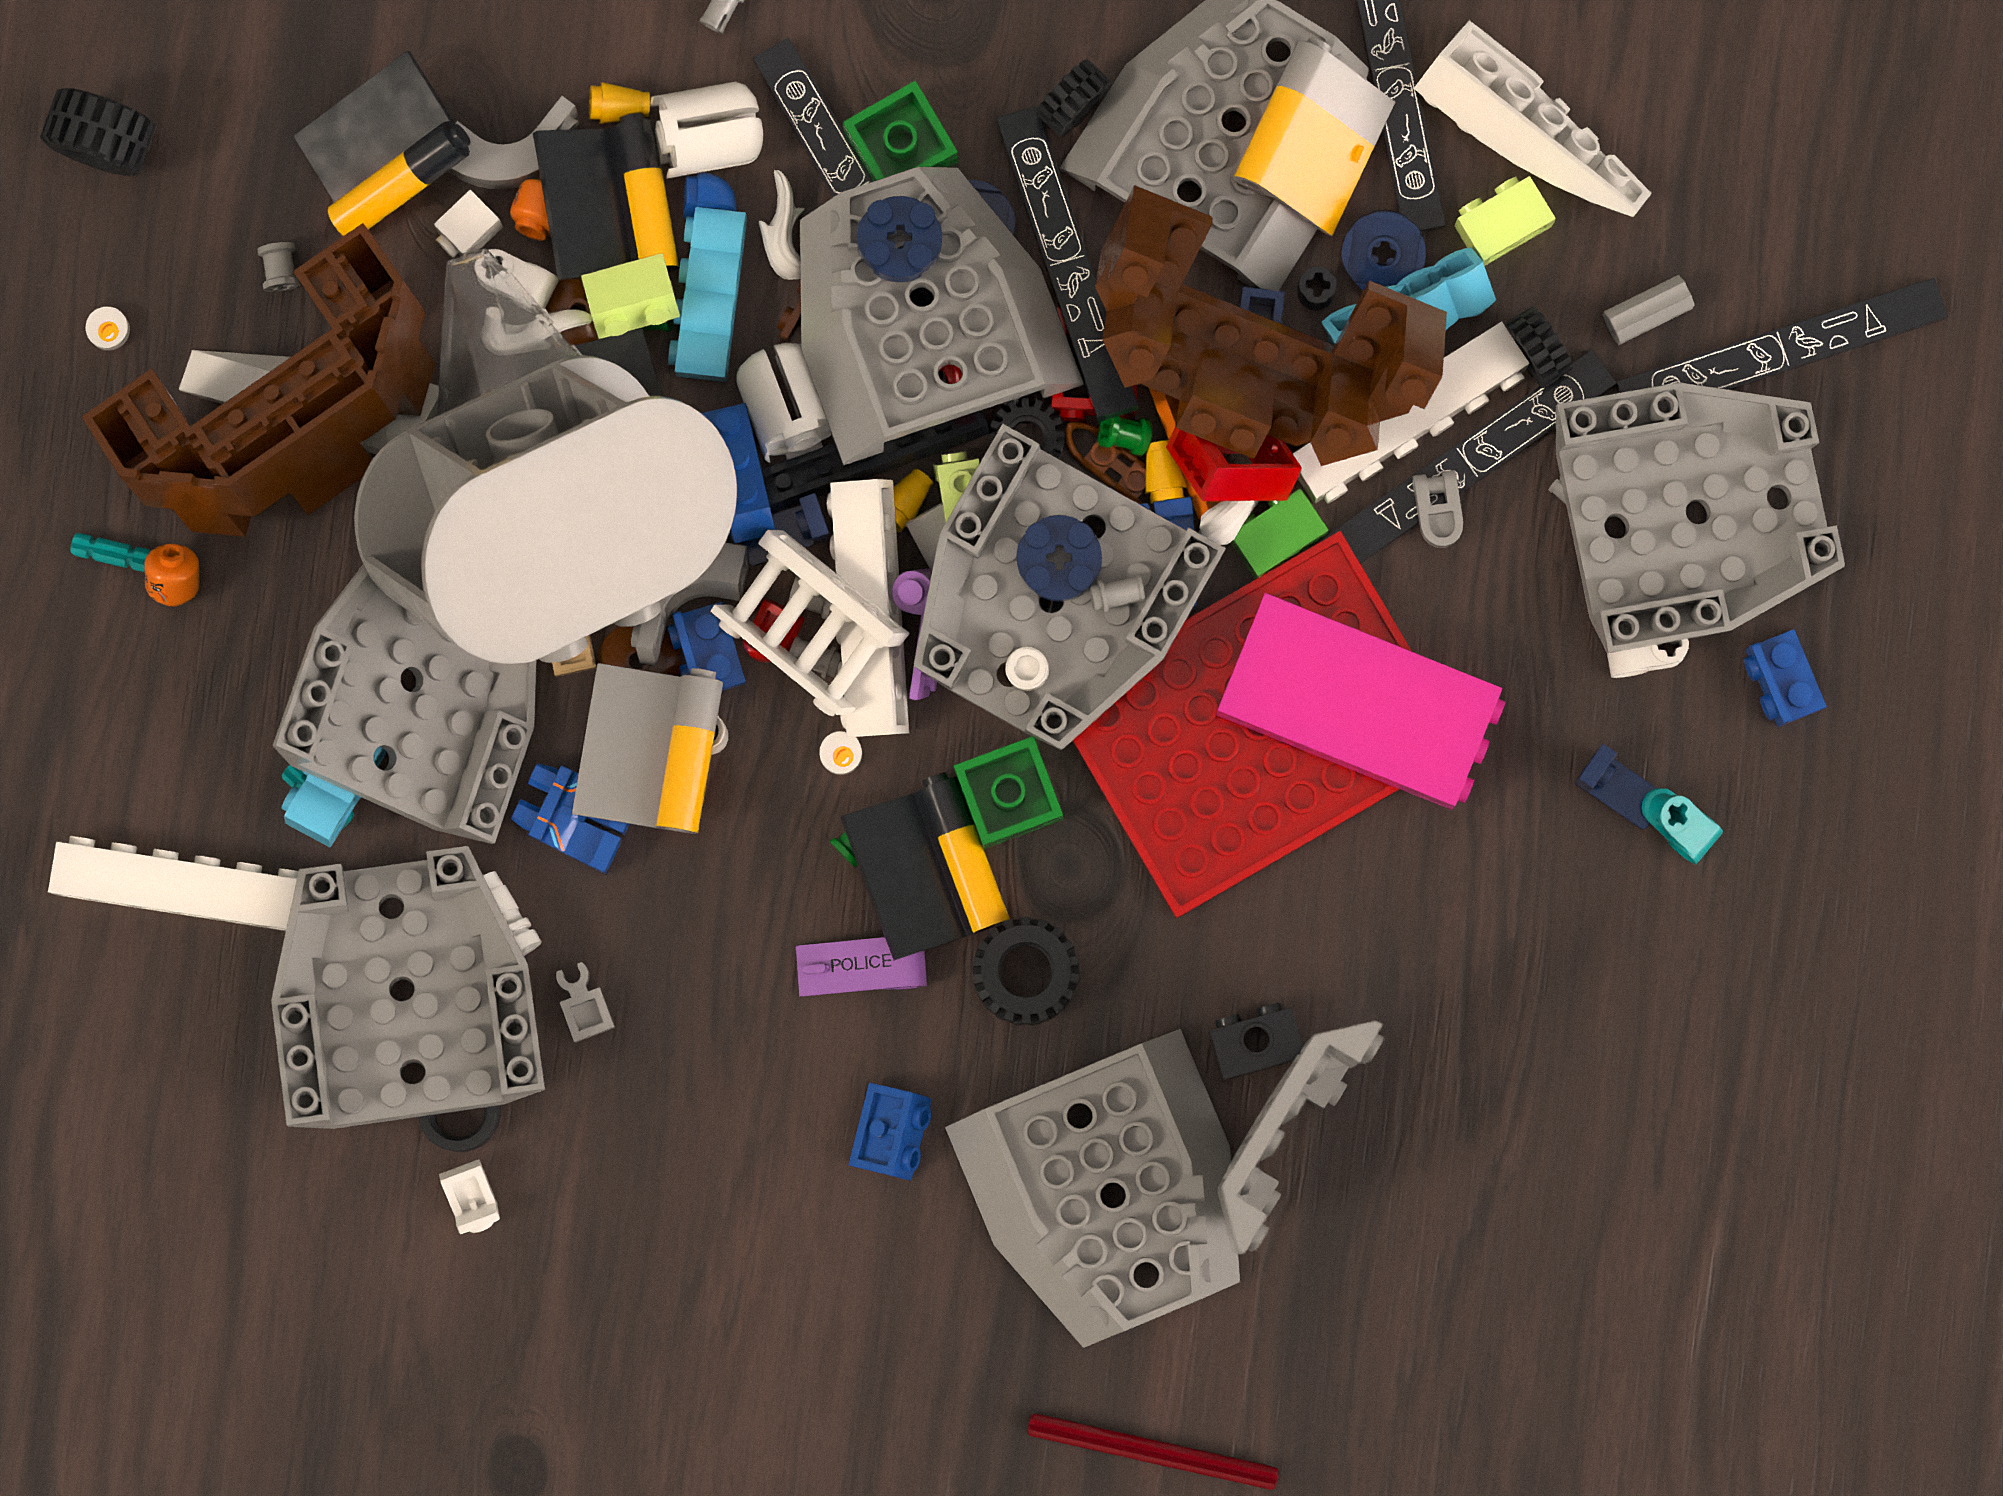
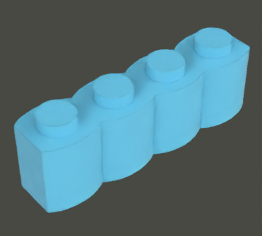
[668,207,747,382]
[1321,247,1496,345]
[282,747,387,847]

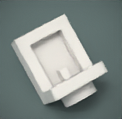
[439,1159,500,1234]

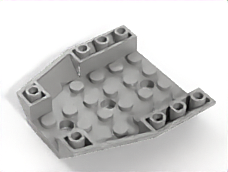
[1059,0,1369,291]
[800,167,1083,465]
[1556,383,1845,654]
[914,424,1226,750]
[273,564,536,844]
[271,846,545,1129]
[1217,1021,1384,1254]
[945,1029,1240,1348]

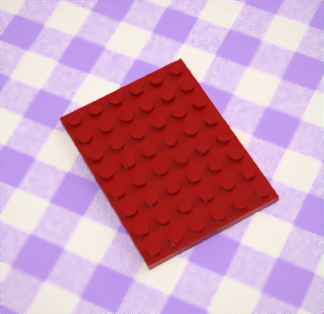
[1072,531,1412,919]

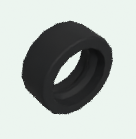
[418,1105,501,1153]

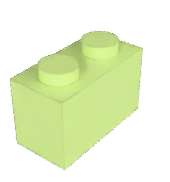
[1454,176,1556,266]
[581,253,680,339]

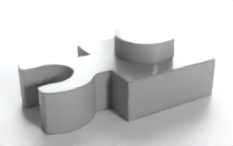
[556,962,615,1043]

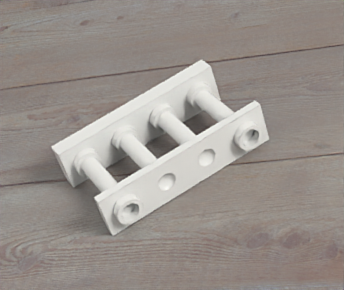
[710,530,909,716]

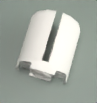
[651,82,763,179]
[737,342,832,463]

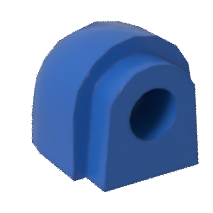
[683,172,737,218]

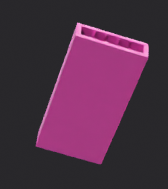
[1216,593,1506,810]

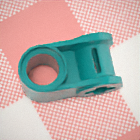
[1642,787,1723,865]

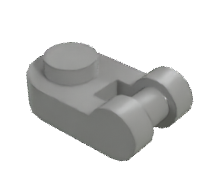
[1412,470,1463,548]

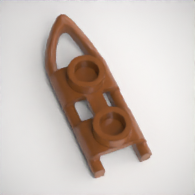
[1065,421,1146,504]

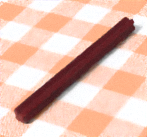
[1027,1413,1279,1490]

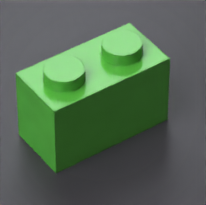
[1230,488,1329,579]

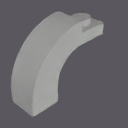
[448,96,579,189]
[631,543,750,666]

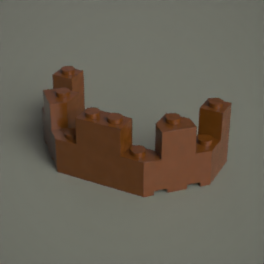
[1095,185,1447,466]
[82,223,435,537]

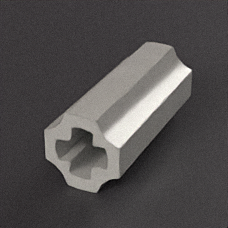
[1602,275,1695,345]

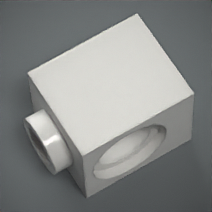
[434,190,503,262]

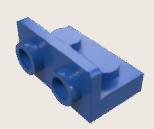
[667,602,746,691]
[1743,629,1827,727]
[848,1083,931,1181]

